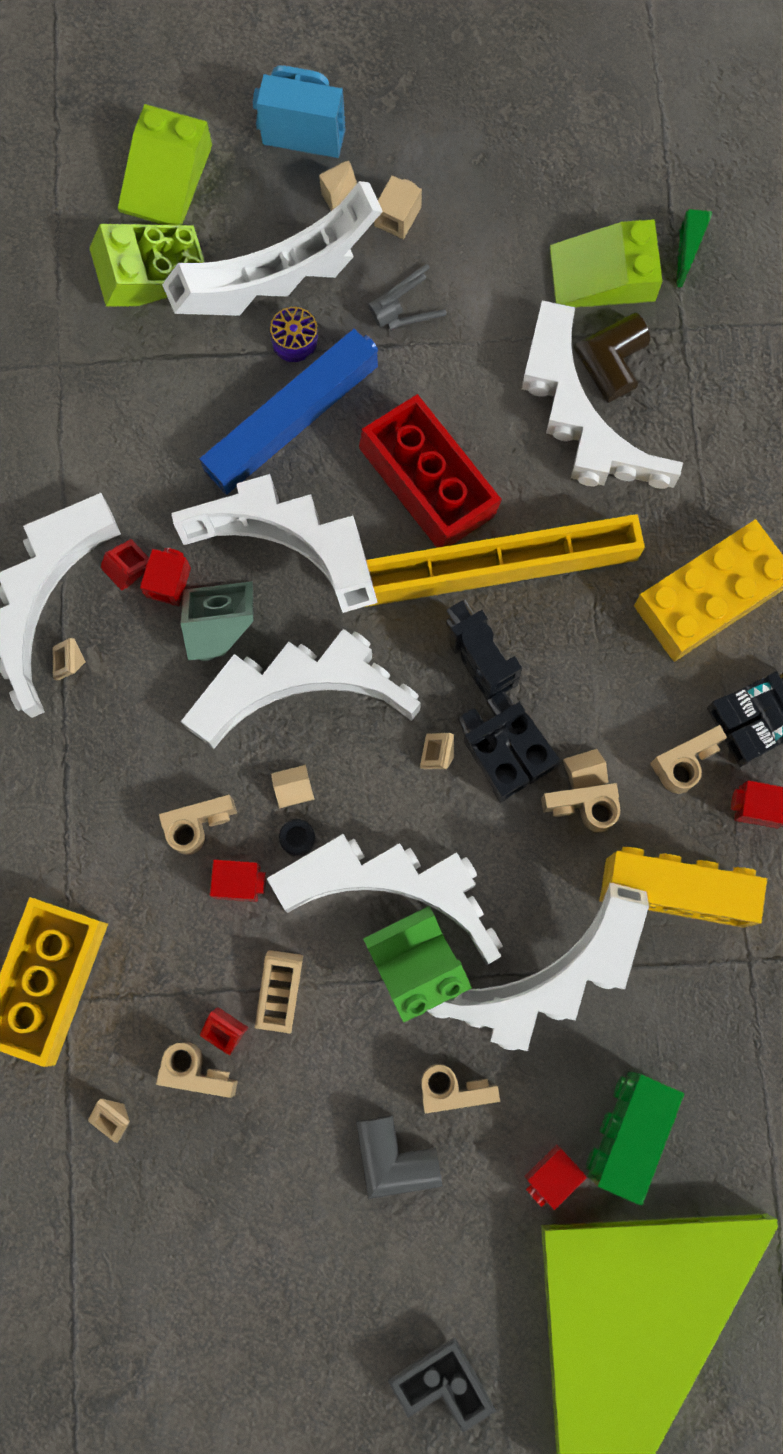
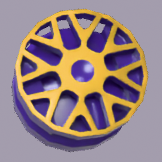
[270,307,318,362]

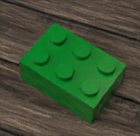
[585,1071,685,1206]

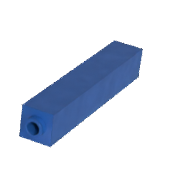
[199,328,378,495]

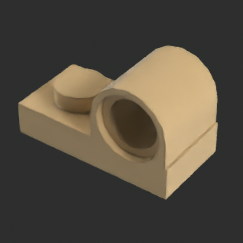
[650,725,727,794]
[541,783,620,832]
[159,795,237,855]
[156,1042,238,1098]
[421,1064,500,1114]

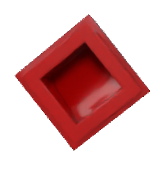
[101,539,149,590]

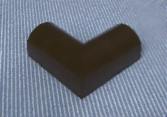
[574,312,650,403]

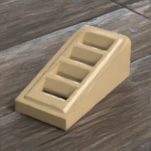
[255,950,304,1034]

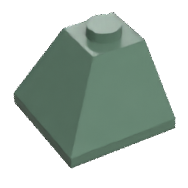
[181,581,254,661]

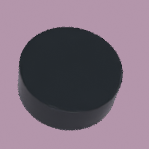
[279,819,316,856]

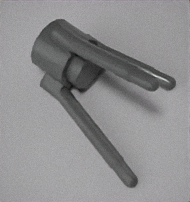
[368,264,447,331]

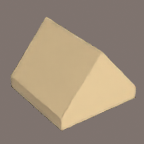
[563,749,608,789]
[271,765,315,808]

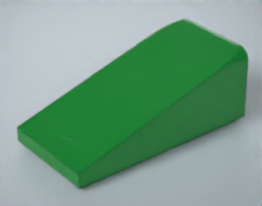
[676,209,712,288]

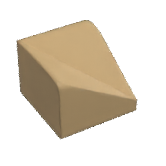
[319,160,357,211]

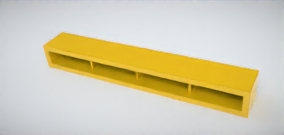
[365,514,645,607]

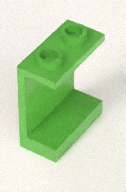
[363,906,472,1023]

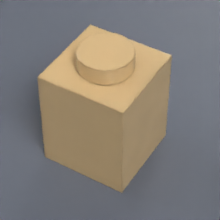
[374,176,422,239]

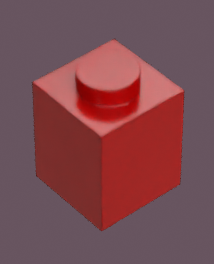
[140,548,191,606]
[731,780,783,829]
[210,859,266,902]
[525,1145,588,1210]

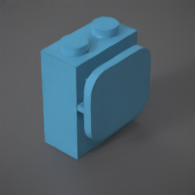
[253,65,345,158]

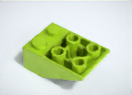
[89,224,205,307]

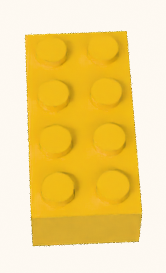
[634,519,783,662]
[599,847,767,928]
[0,897,108,1067]

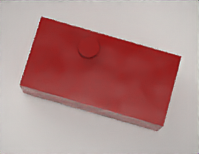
[359,394,502,548]

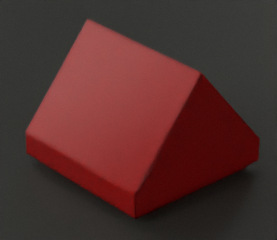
[200,1007,248,1055]

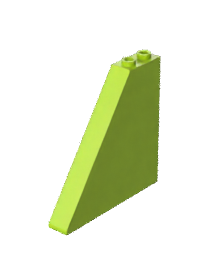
[541,1214,778,1454]

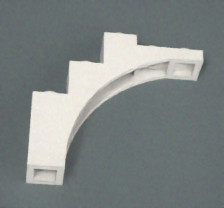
[162,181,383,316]
[522,301,683,489]
[172,474,378,613]
[0,493,121,718]
[181,629,421,749]
[267,834,503,965]
[427,882,649,1051]

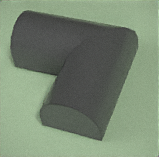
[356,1115,442,1199]
[388,1337,496,1433]

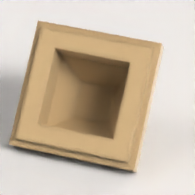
[53,638,86,680]
[420,733,454,769]
[88,1099,130,1143]

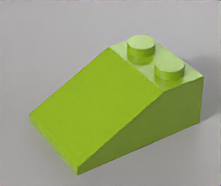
[118,104,212,225]
[550,219,662,307]

